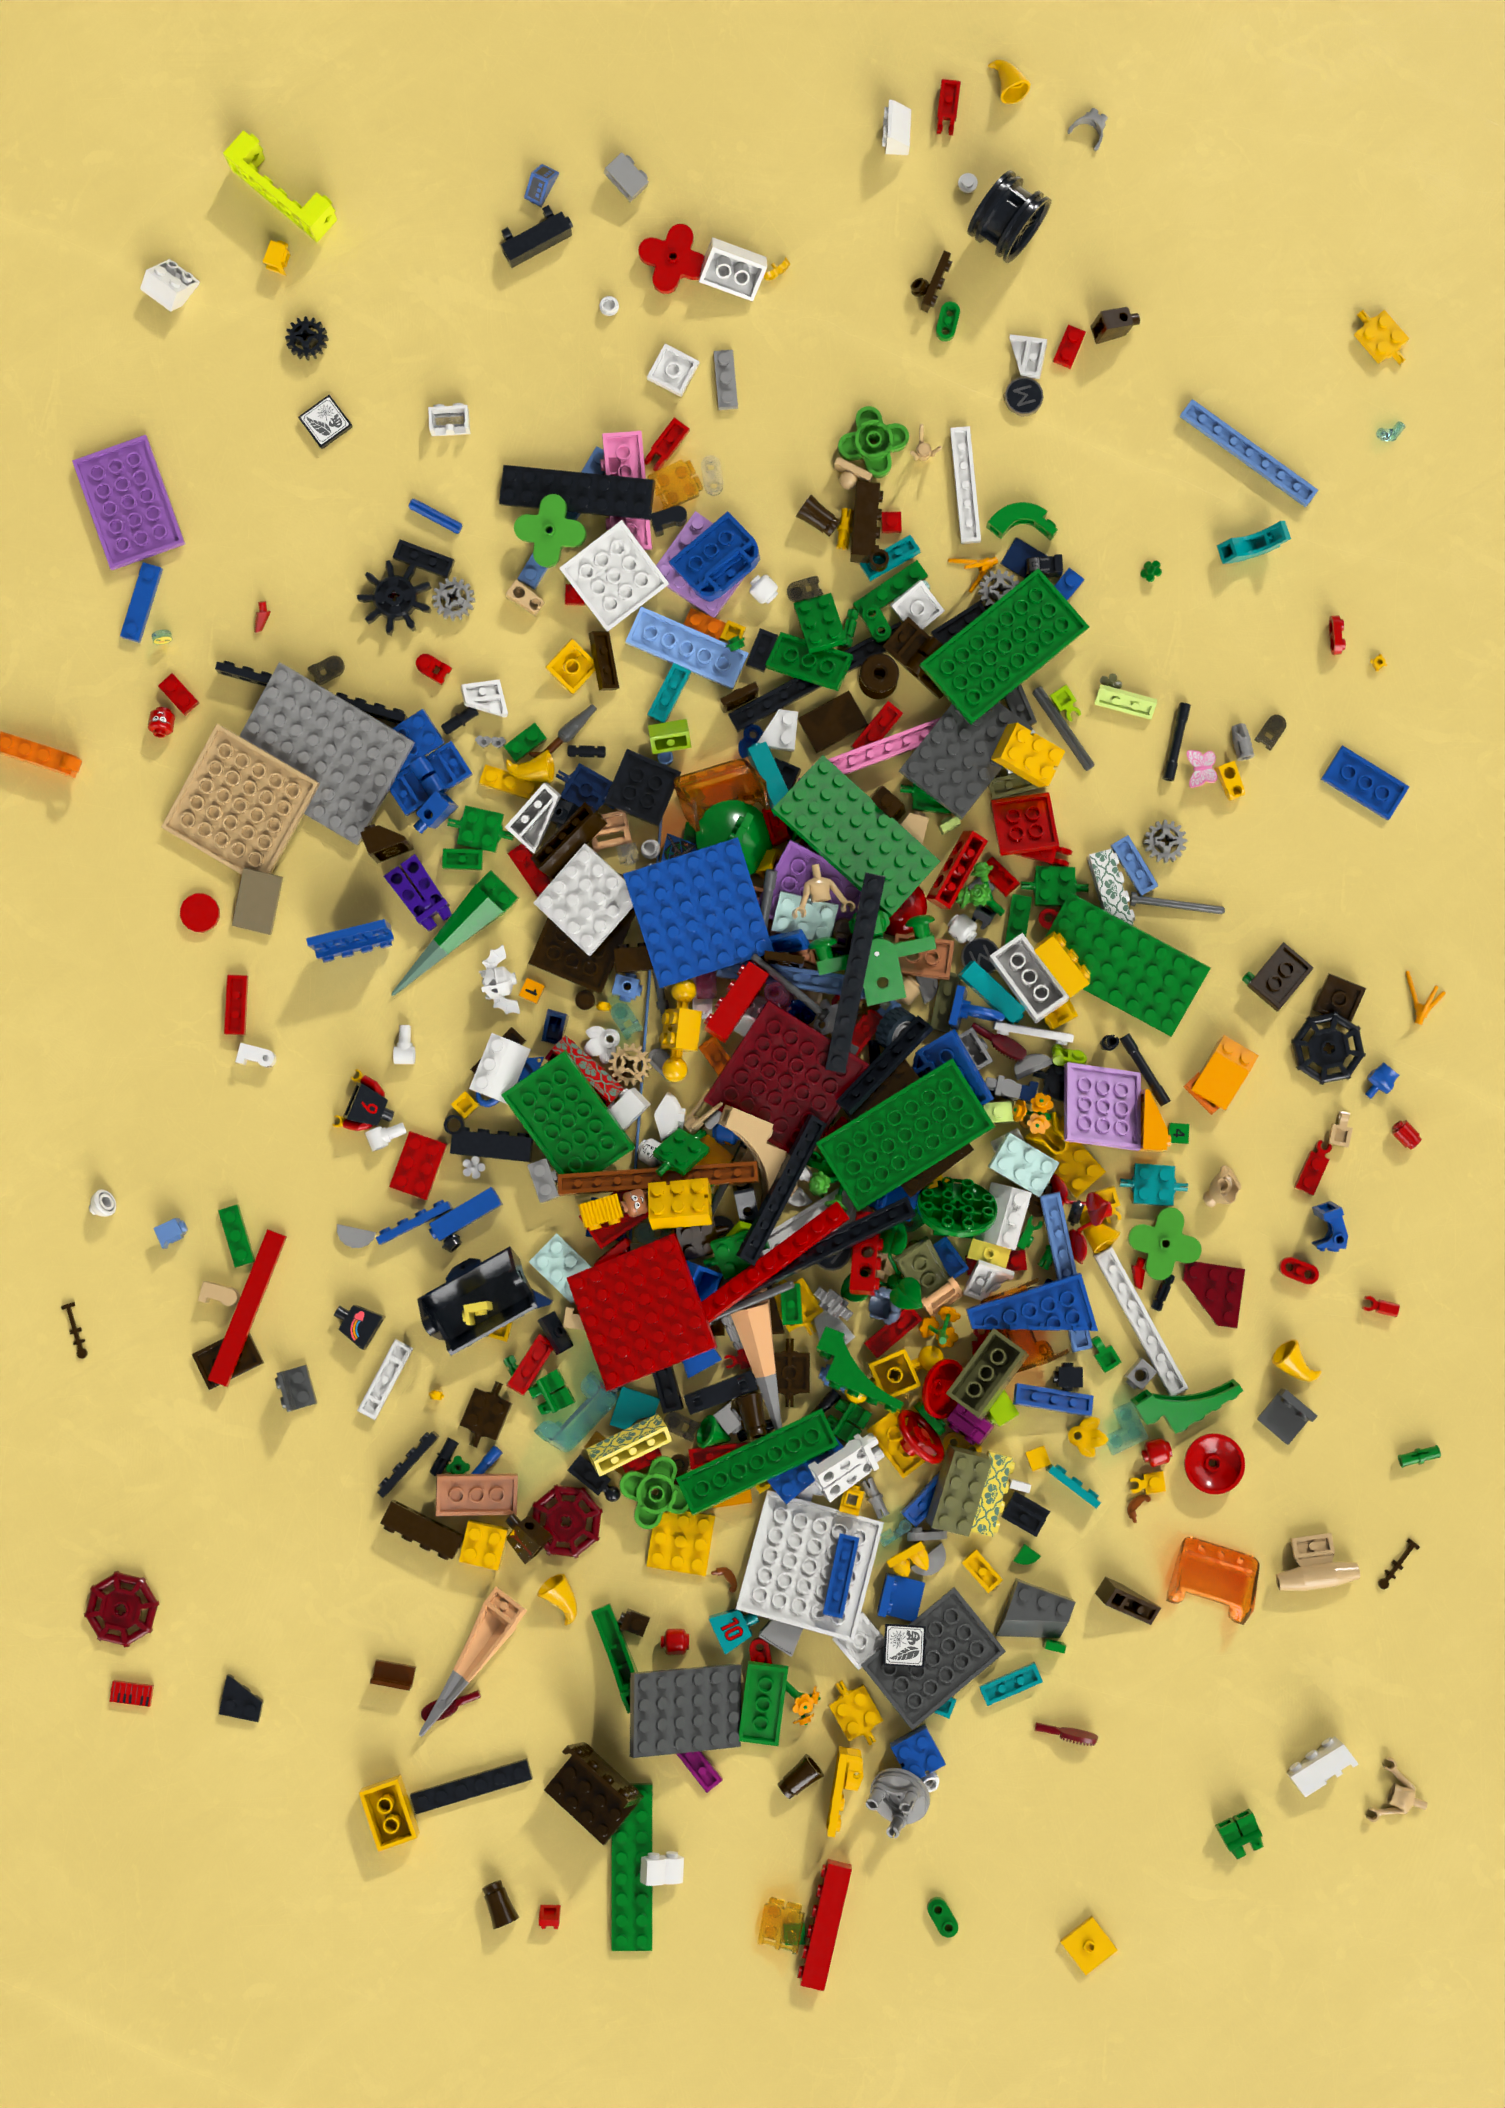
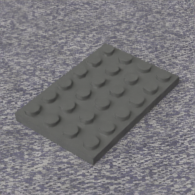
[899,703,1033,820]
[861,1587,1006,1730]
[630,1664,741,1758]

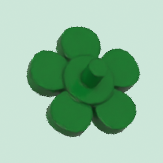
[1141,560,1162,582]

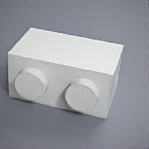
[607,1087,651,1131]

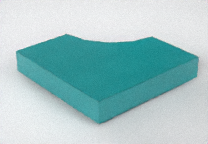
[610,1386,660,1430]

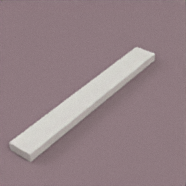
[1094,1247,1189,1396]

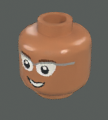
[620,1189,648,1217]

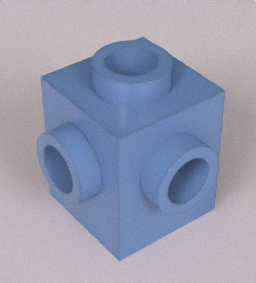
[612,973,643,1003]

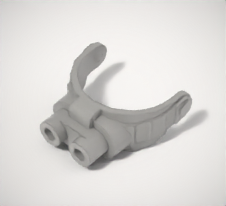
[1067,108,1108,151]

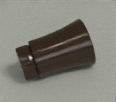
[796,494,840,537]
[735,1393,767,1440]
[778,1754,824,1799]
[482,1880,520,1929]

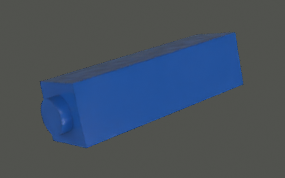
[429,1187,503,1241]

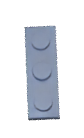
[1111,835,1158,896]

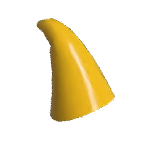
[988,60,1031,104]
[506,750,555,783]
[1080,1206,1120,1253]
[1272,1339,1321,1382]
[537,1574,577,1626]

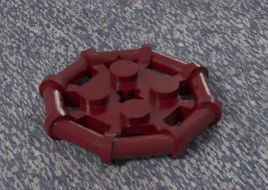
[532,1484,603,1558]
[84,1571,160,1648]

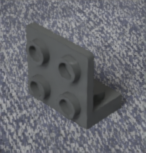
[275,1365,317,1412]
[1257,1388,1317,1445]

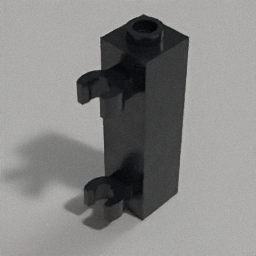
[500,205,573,268]
[683,1370,758,1415]

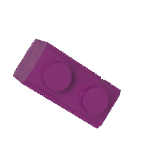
[947,1403,994,1446]

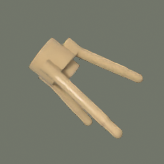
[910,424,942,461]
[684,1091,723,1135]

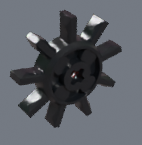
[357,560,431,636]

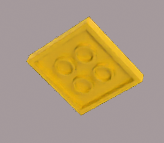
[646,1511,715,1576]

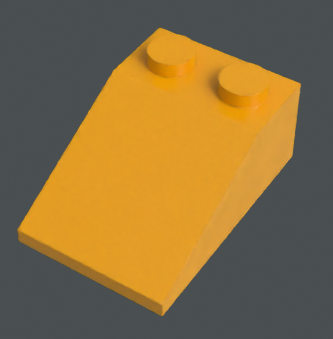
[1191,1035,1259,1110]
[1138,1089,1171,1152]

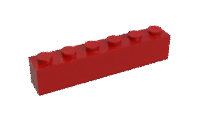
[797,1859,852,1991]

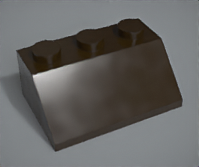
[360,824,414,864]

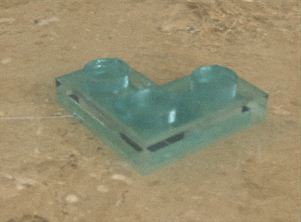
[1106,1401,1149,1455]

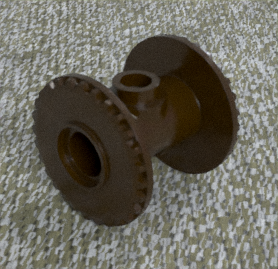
[859,654,899,700]

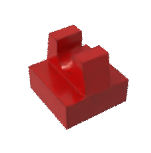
[539,1905,561,1929]

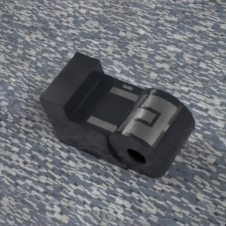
[651,505,687,537]
[1025,554,1063,577]

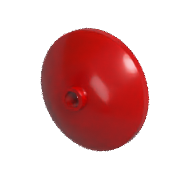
[885,886,927,936]
[922,1359,963,1419]
[1184,1433,1245,1495]

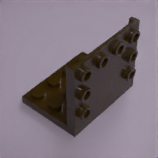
[544,1742,644,1845]

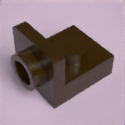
[618,1608,650,1637]

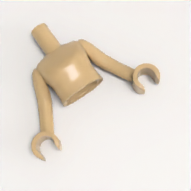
[792,864,855,919]
[1366,1757,1427,1822]

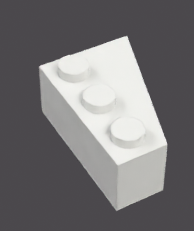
[505,782,561,854]
[1287,1736,1358,1797]

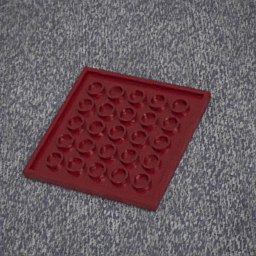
[703,1000,869,1154]

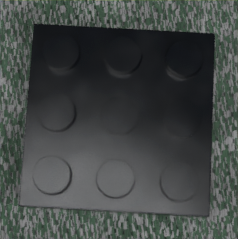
[604,749,681,827]

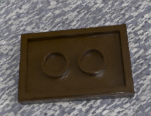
[797,691,868,754]
[1247,942,1314,1011]
[192,1332,264,1390]

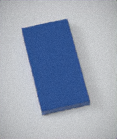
[1321,745,1409,821]

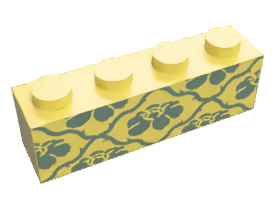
[586,1414,672,1477]
[971,1451,1015,1537]

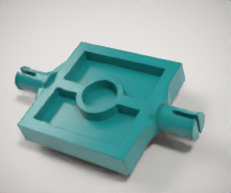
[1119,1163,1188,1206]

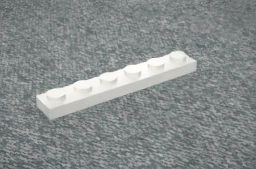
[950,426,981,544]

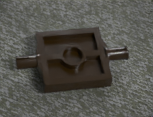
[674,1215,729,1260]
[774,1338,810,1407]
[460,1381,513,1448]

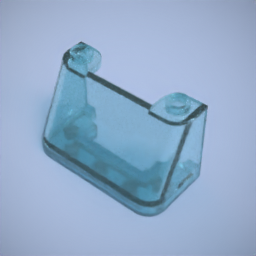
[534,1370,618,1452]

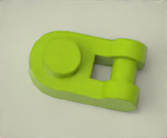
[1051,1044,1087,1067]

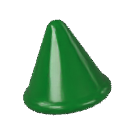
[696,1415,731,1448]

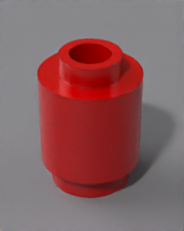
[1392,1120,1422,1150]

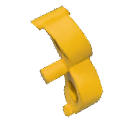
[763,257,790,281]

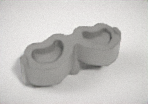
[475,735,506,748]

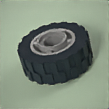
[875,1006,916,1049]

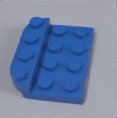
[669,511,760,602]
[306,919,394,963]
[912,1029,994,1106]

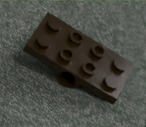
[882,617,944,699]

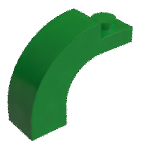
[986,502,1058,541]

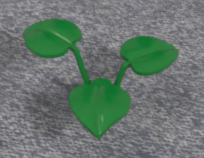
[841,1223,922,1310]

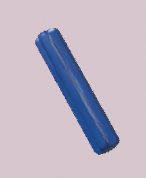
[408,499,463,534]

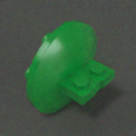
[695,800,773,875]
[917,1177,998,1239]

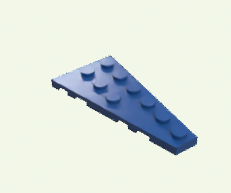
[966,1273,1098,1331]

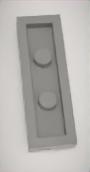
[714,350,738,410]

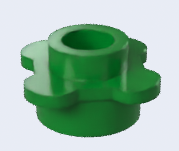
[726,635,745,652]
[446,1456,470,1474]

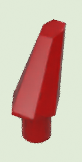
[254,601,271,633]
[1131,1257,1146,1290]

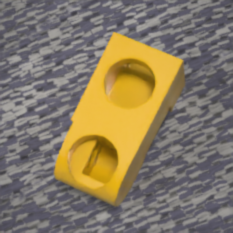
[1214,760,1245,801]

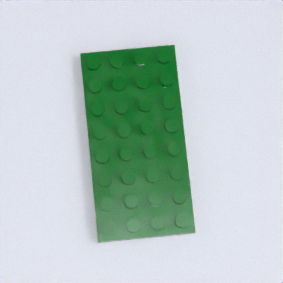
[920,568,1090,725]
[771,755,940,918]
[1045,892,1211,1037]
[816,1058,995,1211]

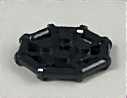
[1291,1011,1366,1085]

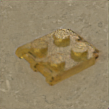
[647,459,703,510]
[758,1897,805,1955]

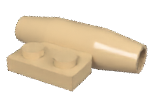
[1276,1533,1360,1591]

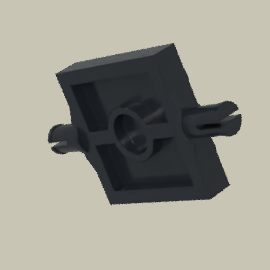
[1033,1061,1064,1103]

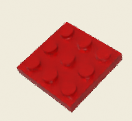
[991,792,1059,856]

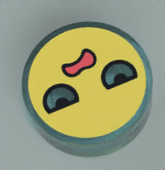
[152,630,173,645]

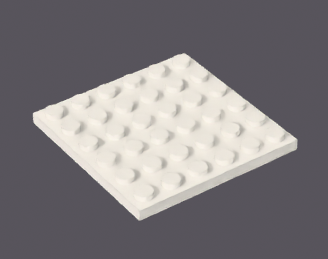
[736,1490,884,1642]

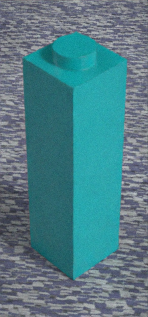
[747,742,788,817]
[957,961,1025,1024]

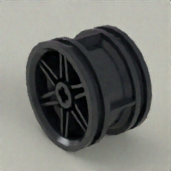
[967,170,1051,263]

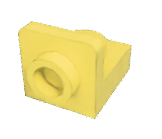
[462,1301,493,1326]

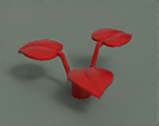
[1050,1173,1112,1264]

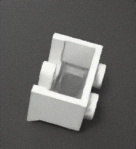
[428,403,471,436]

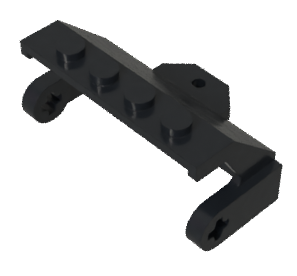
[417,1246,538,1356]

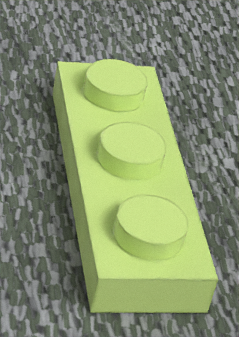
[1094,684,1157,719]

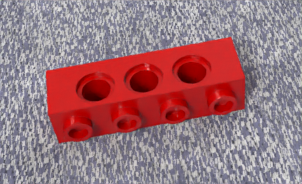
[925,830,988,909]
[849,1211,883,1296]

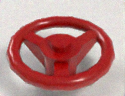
[897,1410,945,1464]

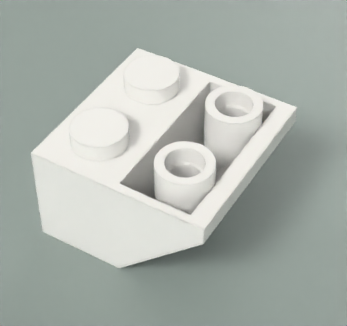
[882,100,911,155]
[140,259,200,312]

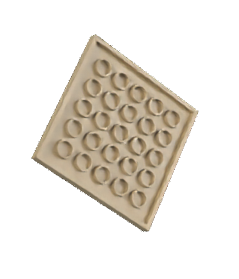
[161,724,320,874]

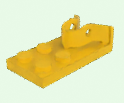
[1023,1112,1106,1198]
[826,1746,864,1837]

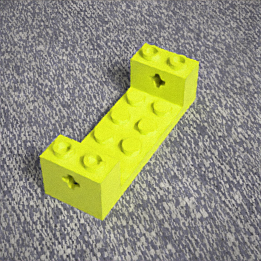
[223,130,337,242]

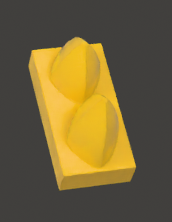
[886,1541,929,1577]

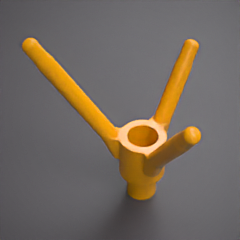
[948,557,998,593]
[1406,971,1446,1025]

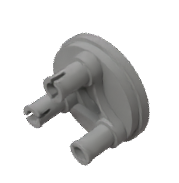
[866,1768,930,1838]

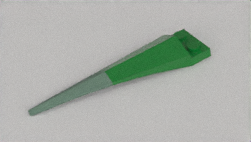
[391,870,519,996]

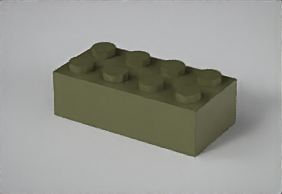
[946,1328,1029,1420]
[925,1444,992,1537]

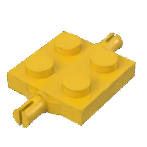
[1354,310,1409,365]
[774,1277,823,1336]
[828,1680,884,1745]

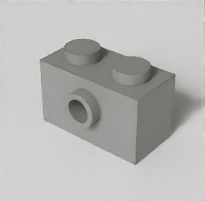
[604,152,649,202]
[958,1027,993,1071]
[527,1158,561,1203]

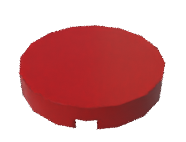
[180,893,220,933]

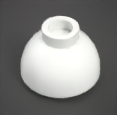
[89,1189,116,1217]

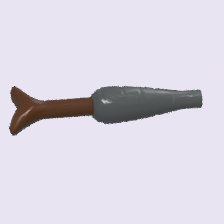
[529,704,597,758]

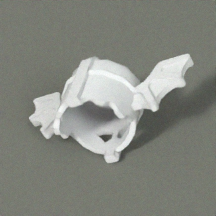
[479,945,520,1015]

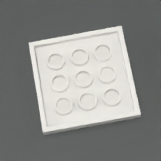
[559,520,669,632]
[533,843,633,956]

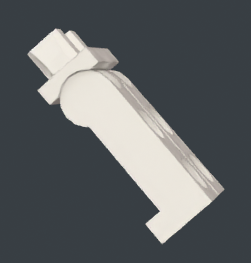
[808,1432,885,1502]

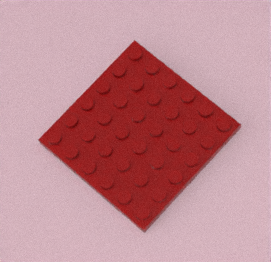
[567,1233,717,1391]

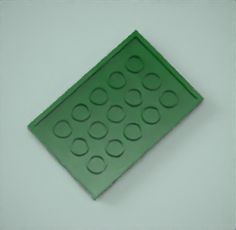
[501,1050,635,1174]

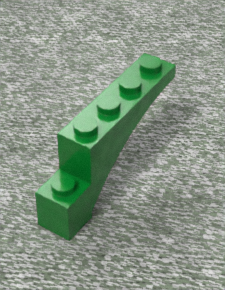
[816,1326,904,1413]
[1130,1379,1243,1434]
[591,1603,638,1714]

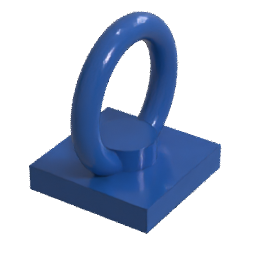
[949,985,1005,1030]

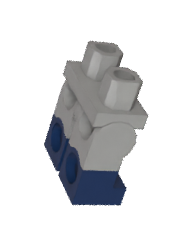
[985,1075,1039,1105]

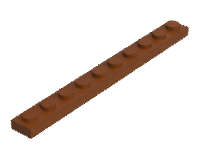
[558,1161,759,1196]

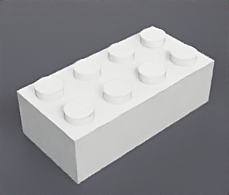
[989,933,1069,1024]

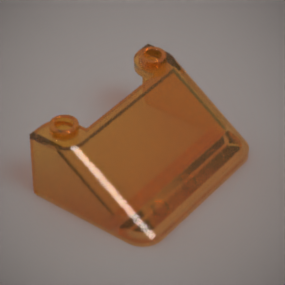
[1166,1537,1260,1625]

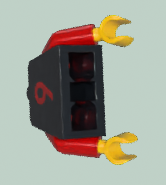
[332,1069,394,1131]

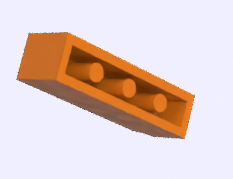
[0,731,82,778]

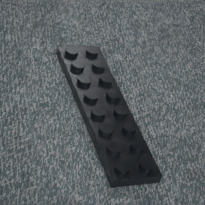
[499,465,655,520]

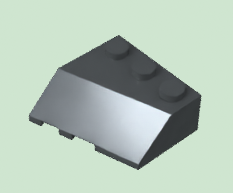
[996,1578,1076,1638]

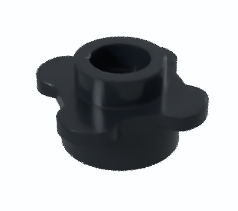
[442,1234,462,1253]

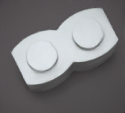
[640,1851,684,1886]

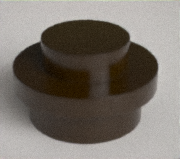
[911,278,930,297]
[575,990,595,1010]

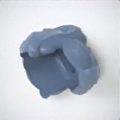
[868,1287,901,1325]

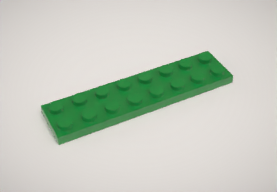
[676,1409,839,1516]
[612,1783,653,1951]

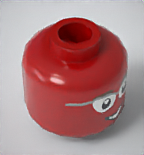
[148,707,175,738]

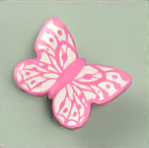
[1187,750,1218,788]

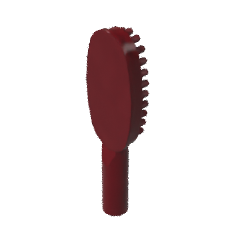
[971,1022,1027,1062]
[421,1690,481,1721]
[1035,1722,1098,1746]

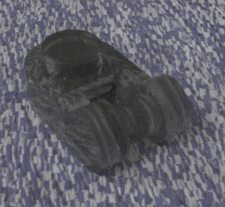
[787,576,823,603]
[307,656,345,686]
[1254,715,1286,751]
[664,1412,701,1442]

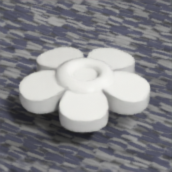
[463,1156,485,1179]

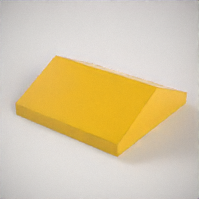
[545,638,595,694]

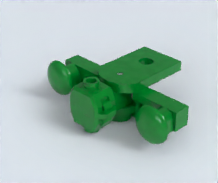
[808,909,937,1006]

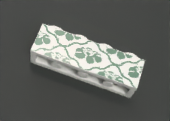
[1087,848,1135,925]

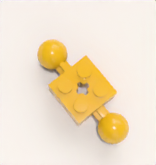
[659,979,702,1082]
[845,1345,944,1403]

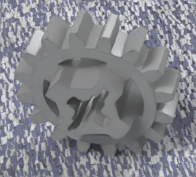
[978,569,1019,608]
[432,577,476,621]
[1143,820,1187,863]
[814,1286,853,1321]

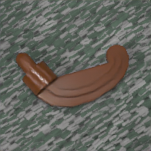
[1127,1495,1151,1523]
[711,1567,737,1593]

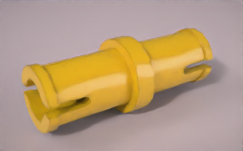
[836,508,854,550]

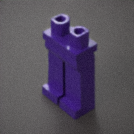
[384,854,452,932]

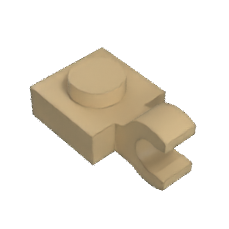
[1328,1111,1353,1147]

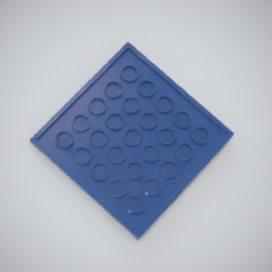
[623,837,774,988]

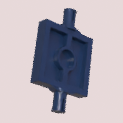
[556,763,615,811]

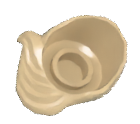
[1203,1165,1241,1207]

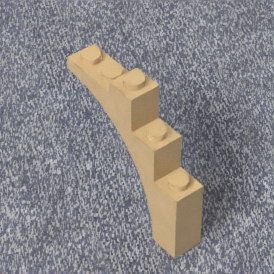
[718,1105,798,1205]

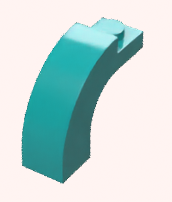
[1217,521,1291,564]

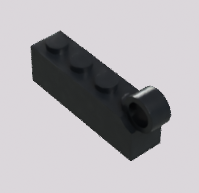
[444,1115,533,1162]

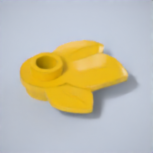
[1068,1417,1109,1457]

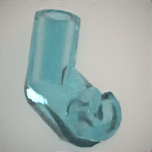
[1376,421,1405,441]

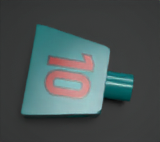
[709,1608,760,1654]

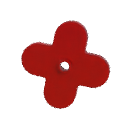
[638,224,705,294]

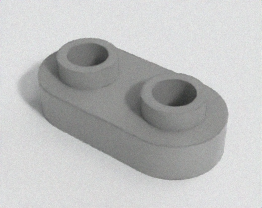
[907,1527,947,1541]

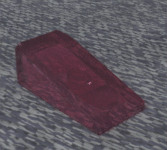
[696,971,717,999]

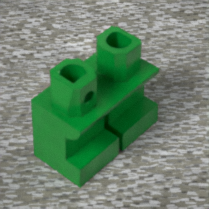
[528,1368,576,1415]
[827,1398,872,1443]
[1215,1809,1264,1859]

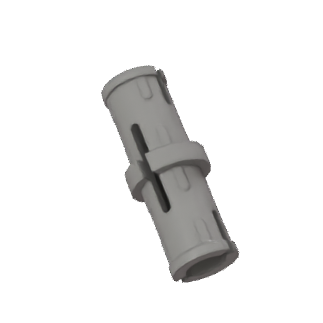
[861,1477,890,1519]

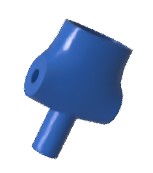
[1365,1062,1400,1099]

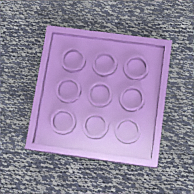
[656,511,745,618]
[1064,1062,1141,1151]

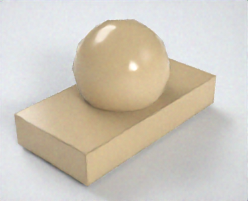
[834,457,872,490]

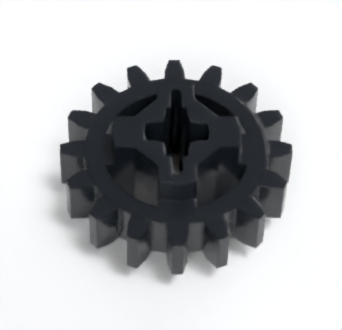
[285,316,329,361]

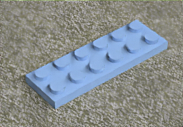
[625,606,749,690]

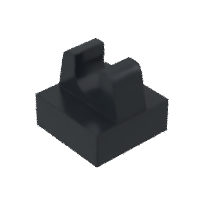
[972,905,996,929]

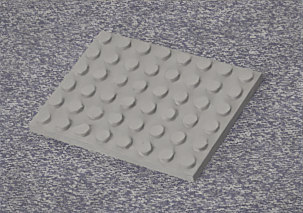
[240,662,415,845]

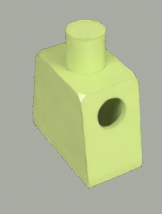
[983,1101,1015,1124]

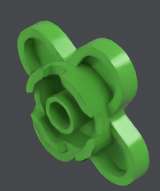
[838,406,909,478]
[514,494,587,568]
[1128,1207,1202,1280]
[619,1456,689,1529]

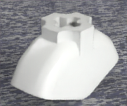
[654,1091,686,1141]

